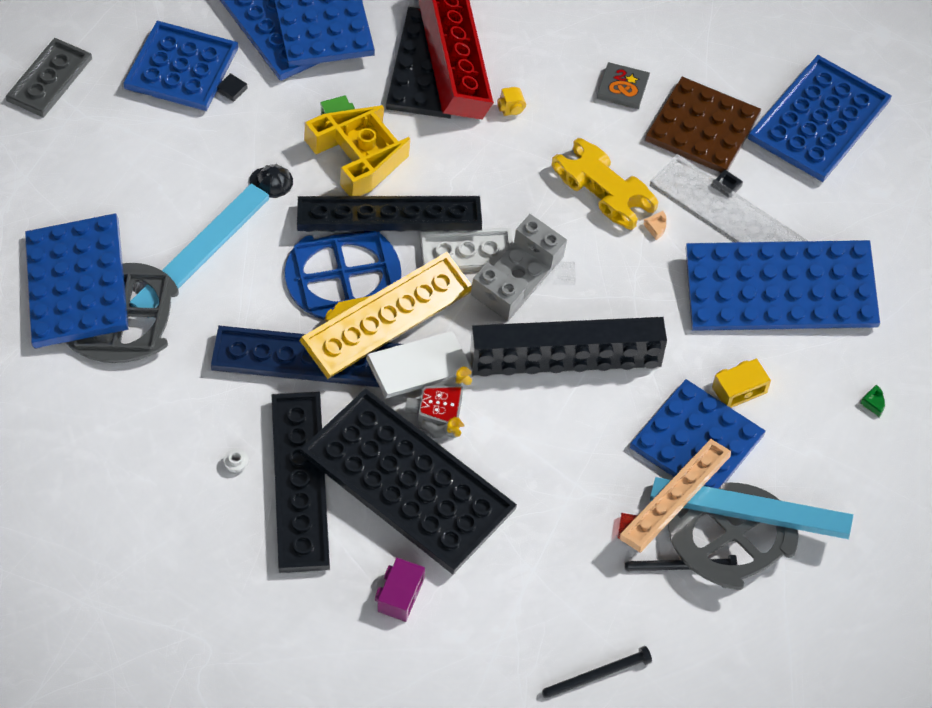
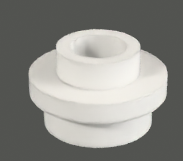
[224,449,249,473]

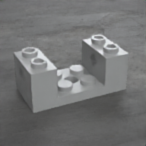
[471,214,567,321]

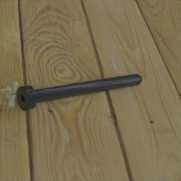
[625,555,737,571]
[542,646,652,698]

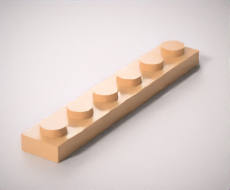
[620,439,731,553]

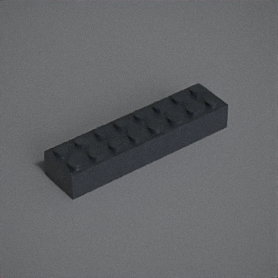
[470,317,667,377]

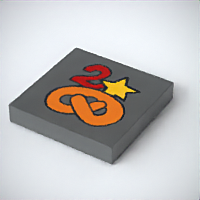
[597,62,650,109]

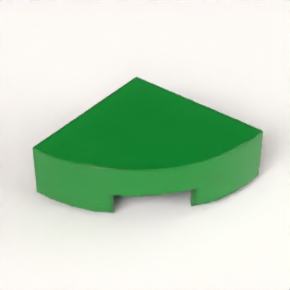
[861,385,885,418]

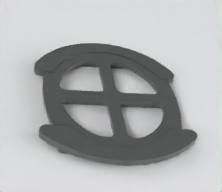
[66,263,179,363]
[668,482,798,590]

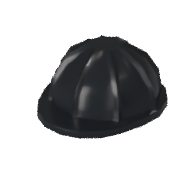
[250,163,293,198]

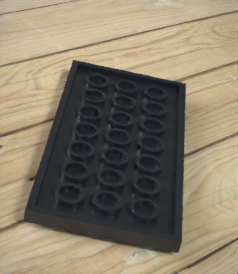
[300,388,517,575]

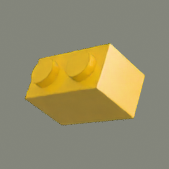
[712,358,771,408]

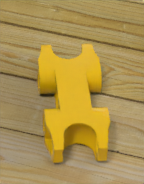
[551,138,659,230]

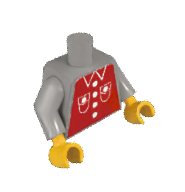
[405,366,472,439]

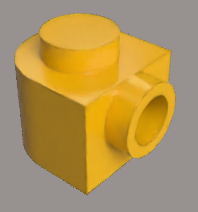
[497,87,526,116]

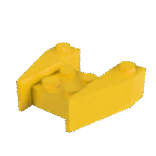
[304,105,410,196]

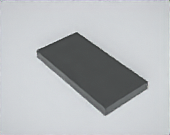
[5,38,92,118]

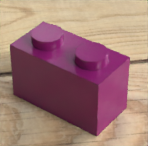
[375,557,425,622]

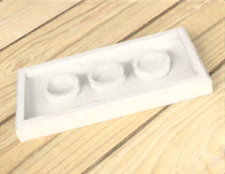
[420,228,513,272]
[366,331,472,398]

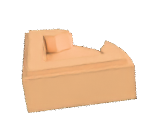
[643,211,666,240]

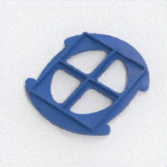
[285,231,402,320]

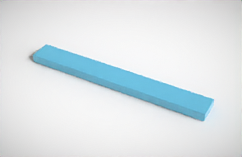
[130,183,269,318]
[650,477,854,540]

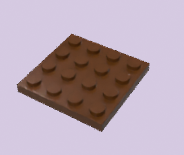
[645,76,761,173]

